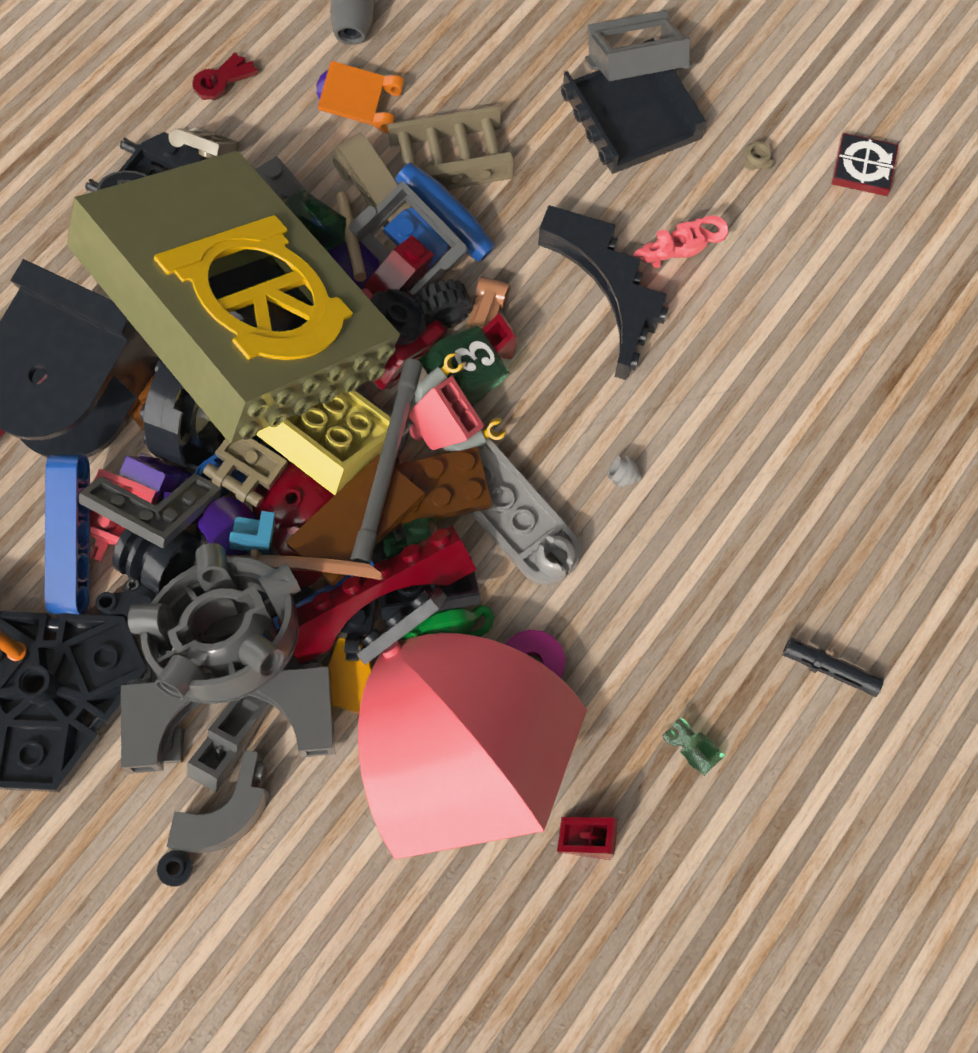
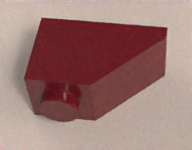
[365,235,434,295]

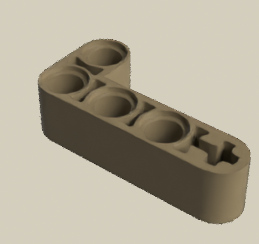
[333,132,412,227]

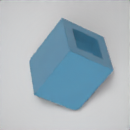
[229,511,275,555]

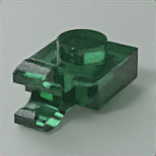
[662,718,725,776]

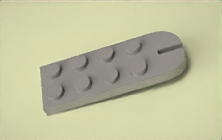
[471,438,580,585]

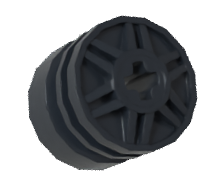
[112,529,200,594]

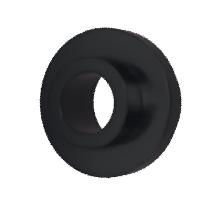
[157,850,193,887]

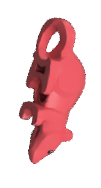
[632,216,728,268]

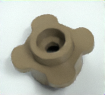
[742,142,773,171]

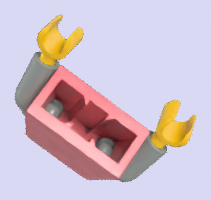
[409,353,507,452]

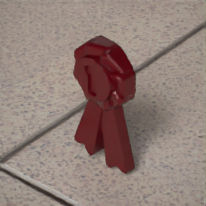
[192,52,259,101]

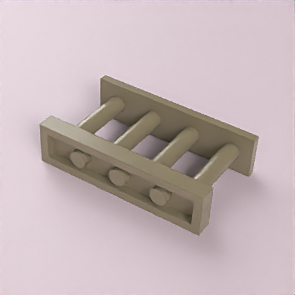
[387,106,513,190]

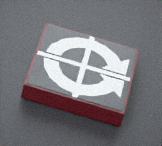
[831,133,898,196]

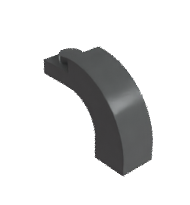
[166,750,270,854]

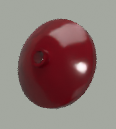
[252,459,335,534]

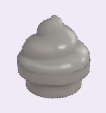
[608,456,642,487]

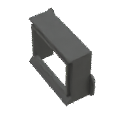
[585,10,693,81]
[349,181,469,297]

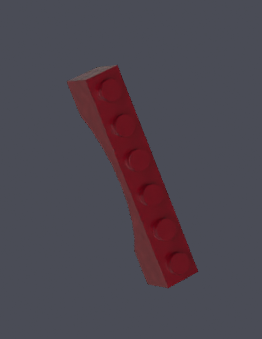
[277,525,477,665]

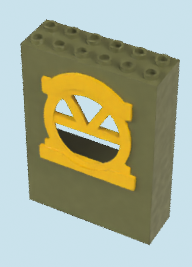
[67,150,400,444]

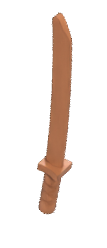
[226,549,383,580]

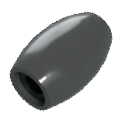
[330,0,375,45]

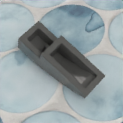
[187,696,272,792]

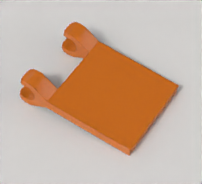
[317,60,404,133]

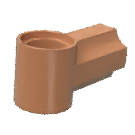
[466,276,511,336]

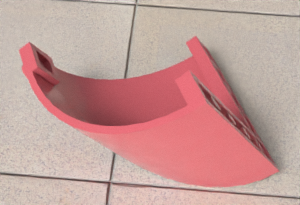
[358,633,587,859]

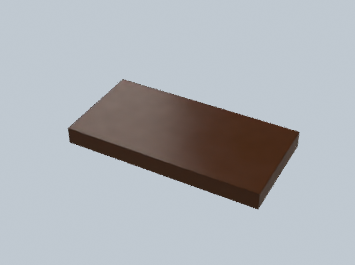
[286,455,425,587]

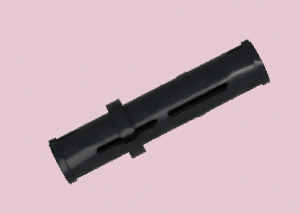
[782,636,884,697]

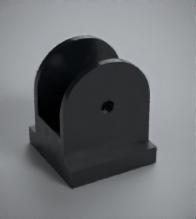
[0,259,160,458]

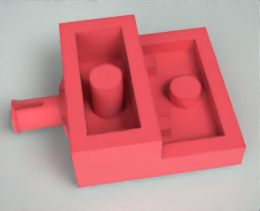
[90,468,160,562]

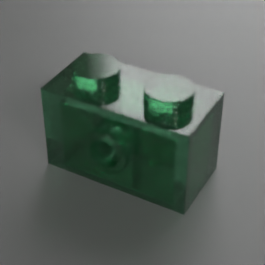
[282,190,346,251]

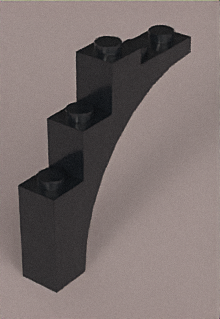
[538,205,669,380]

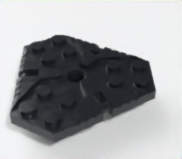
[0,611,148,792]

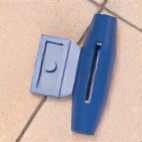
[383,162,495,273]

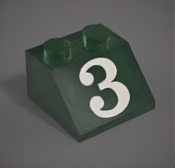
[418,326,511,407]

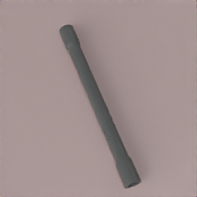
[351,359,423,564]

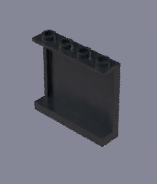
[561,38,706,174]

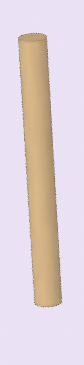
[336,192,366,282]

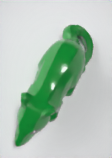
[400,605,494,640]

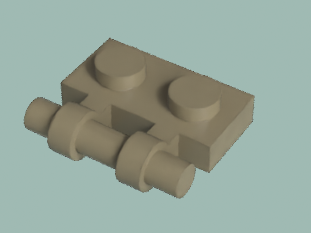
[203,438,288,507]

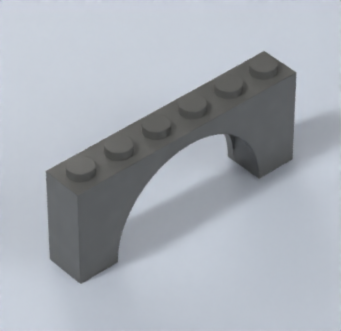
[121,663,336,774]

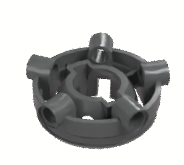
[128,543,301,704]

